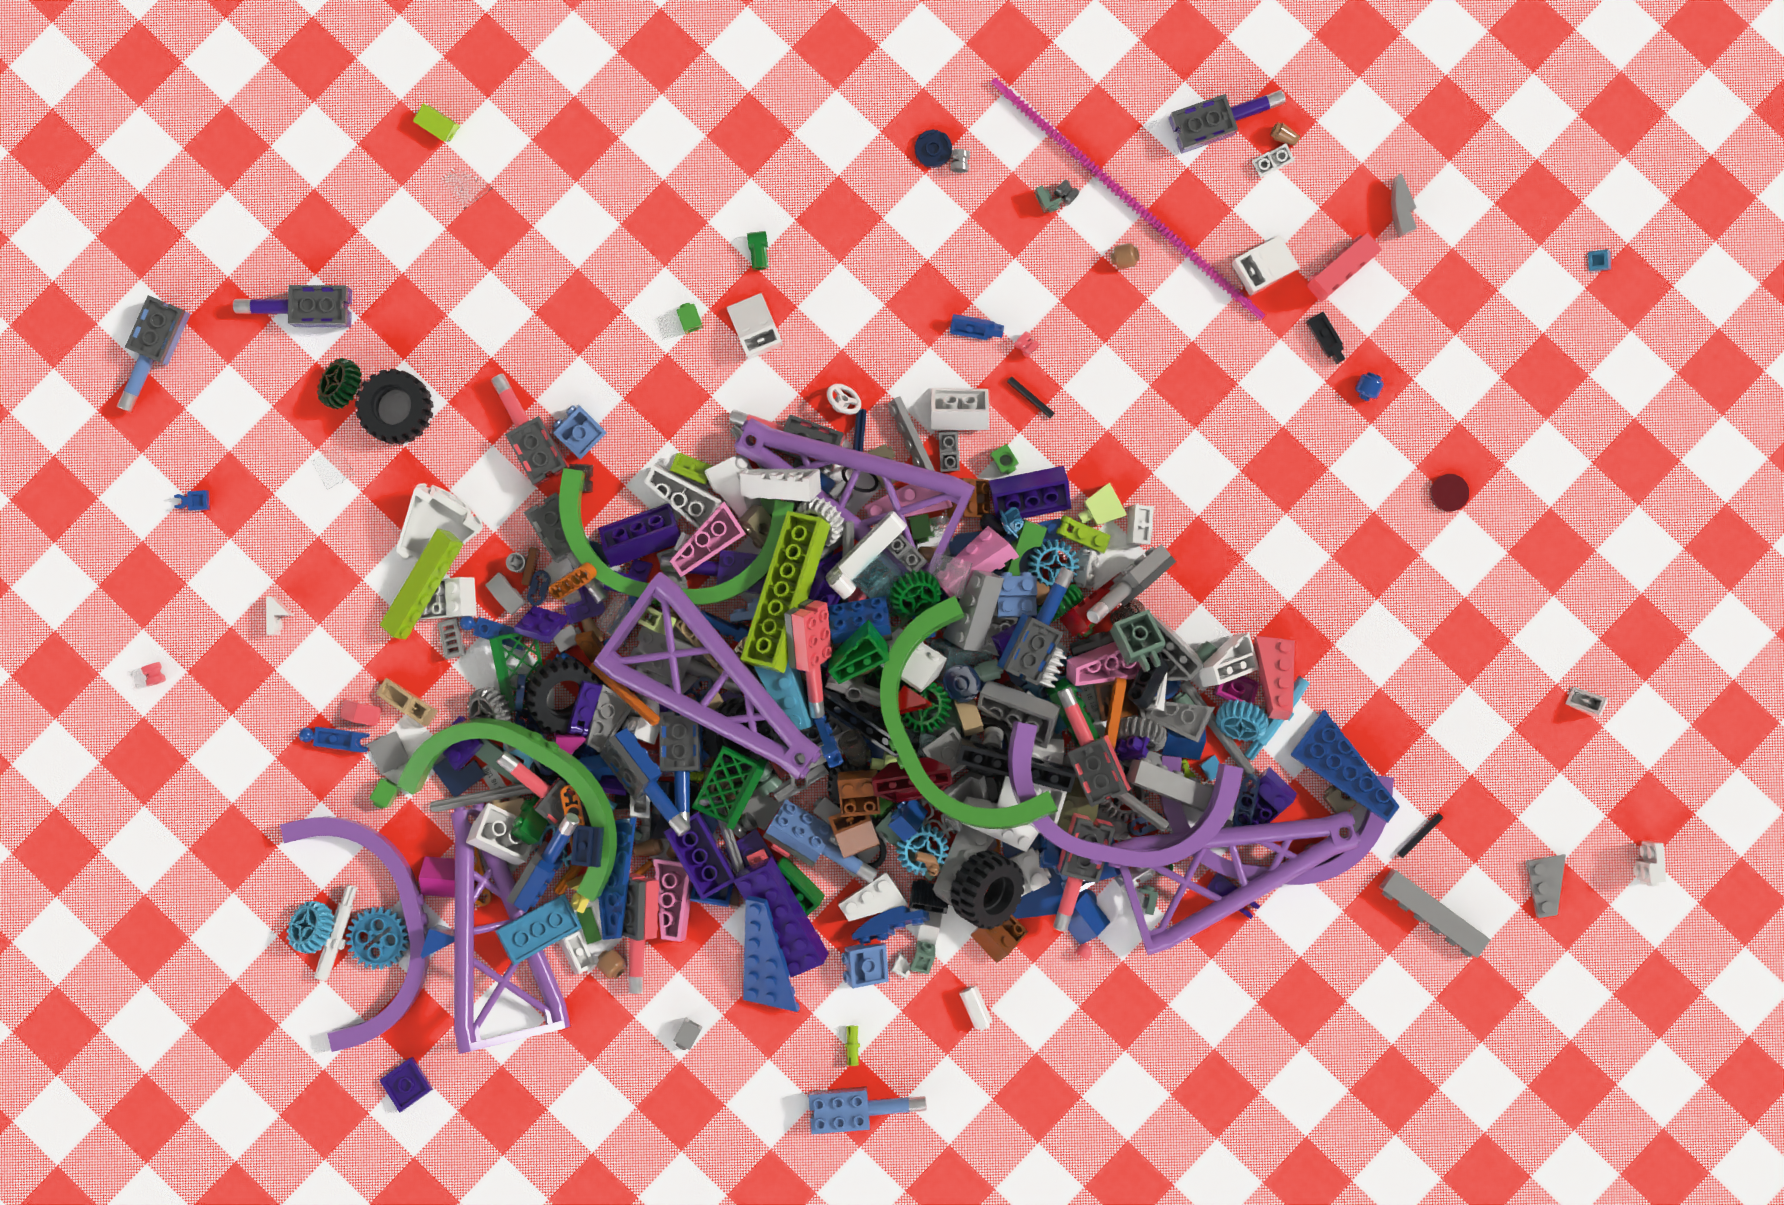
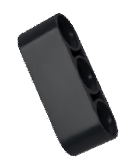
[1128,653,1169,709]

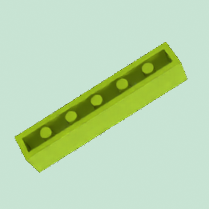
[380,528,464,640]

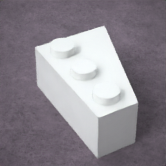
[1199,632,1260,687]
[838,871,908,921]

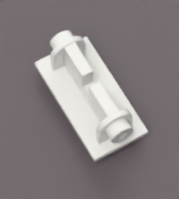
[1074,549,1099,590]
[1114,867,1156,893]

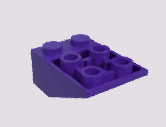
[1233,766,1297,825]

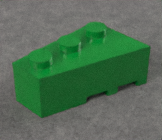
[828,619,889,684]
[1045,678,1100,746]
[776,856,825,916]

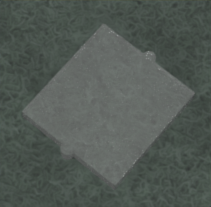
[311,445,355,490]

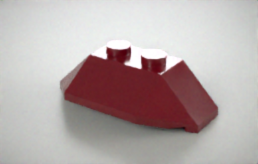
[872,757,953,803]

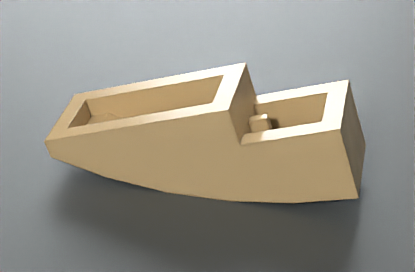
[376,678,438,727]
[952,698,983,737]

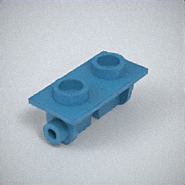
[999,507,1024,538]

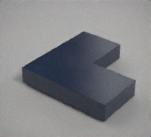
[432,757,487,797]

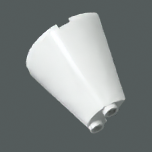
[396,483,483,564]

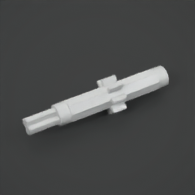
[314,884,357,981]

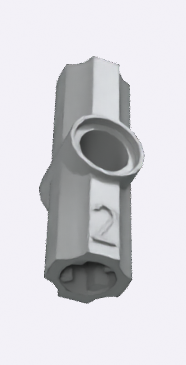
[825,674,881,707]
[772,763,829,804]

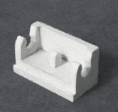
[1126,504,1154,545]

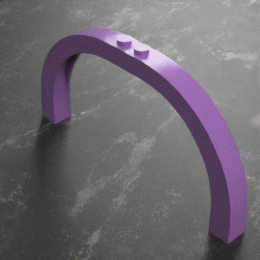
[1008,721,1244,868]
[1159,756,1394,887]
[280,816,430,1052]

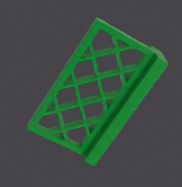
[489,632,543,713]
[692,746,767,830]

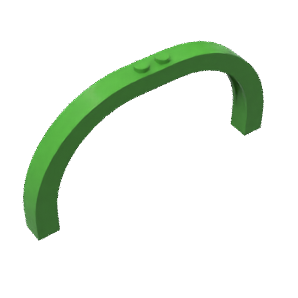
[559,468,795,607]
[880,596,1058,829]
[397,718,617,902]

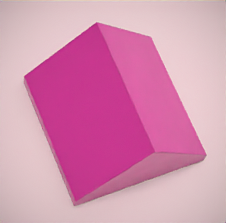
[1212,676,1259,705]
[554,731,586,754]
[419,856,455,898]

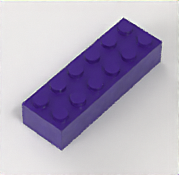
[733,856,829,978]

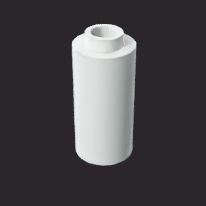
[959,985,992,1031]

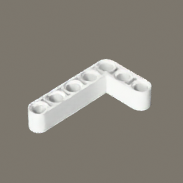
[825,511,907,599]

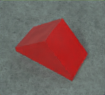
[898,686,932,715]

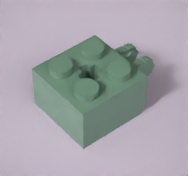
[1110,609,1166,671]

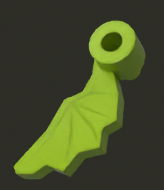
[1181,759,1202,784]

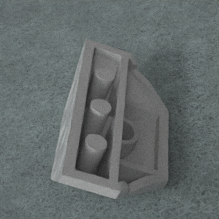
[1151,613,1204,681]

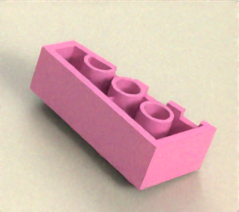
[864,484,953,518]
[669,502,746,577]
[935,526,1019,598]
[1066,642,1141,686]
[653,858,693,942]

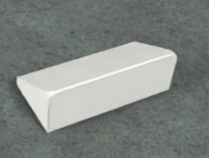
[559,931,596,975]

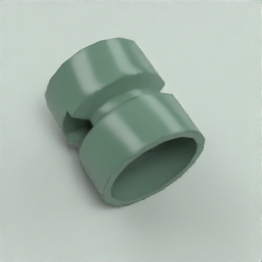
[756,762,782,797]

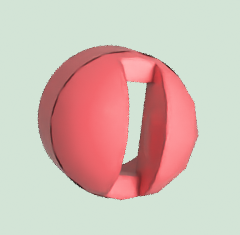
[1075,944,1092,960]

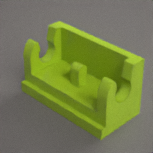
[413,103,461,142]
[670,452,713,486]

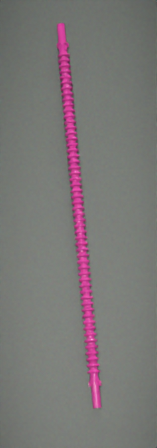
[991,77,1265,321]

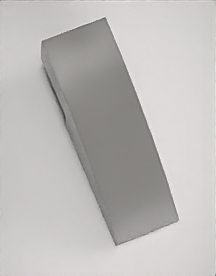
[1391,173,1417,238]

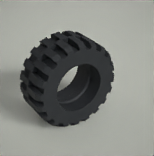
[355,369,434,445]
[524,656,599,734]
[703,697,780,773]
[950,850,1025,929]

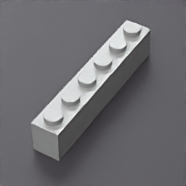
[1126,757,1238,821]
[1379,869,1491,959]

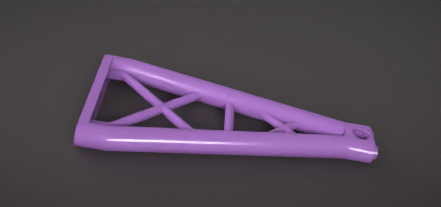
[734,418,975,589]
[593,572,822,780]
[451,803,571,1054]
[1112,811,1361,956]

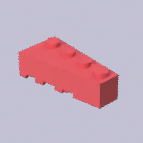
[1307,232,1383,303]
[1253,636,1295,720]

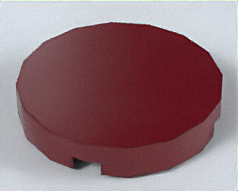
[1430,474,1470,512]

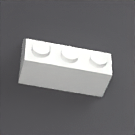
[931,388,989,431]
[880,627,947,692]
[466,803,532,866]

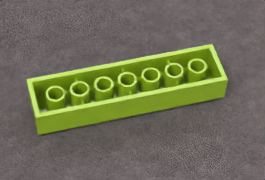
[740,511,831,673]

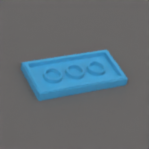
[495,893,582,966]

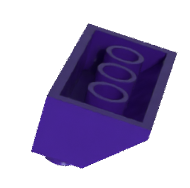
[989,466,1071,523]
[598,503,681,568]
[664,812,736,900]

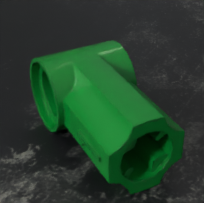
[747,231,769,270]

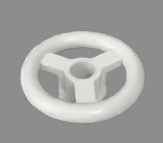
[827,384,861,415]

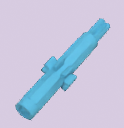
[1244,676,1310,761]

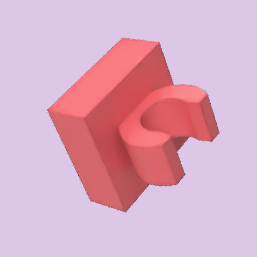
[746,848,768,866]

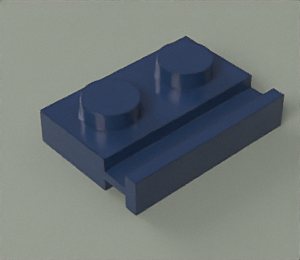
[571,825,604,868]

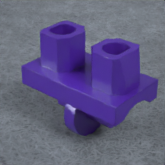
[1114,736,1150,761]

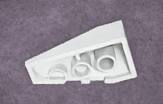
[704,455,762,532]

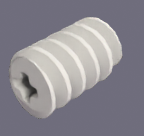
[1039,648,1067,688]

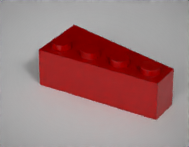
[1059,572,1124,637]

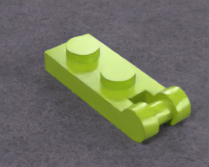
[1056,515,1111,554]

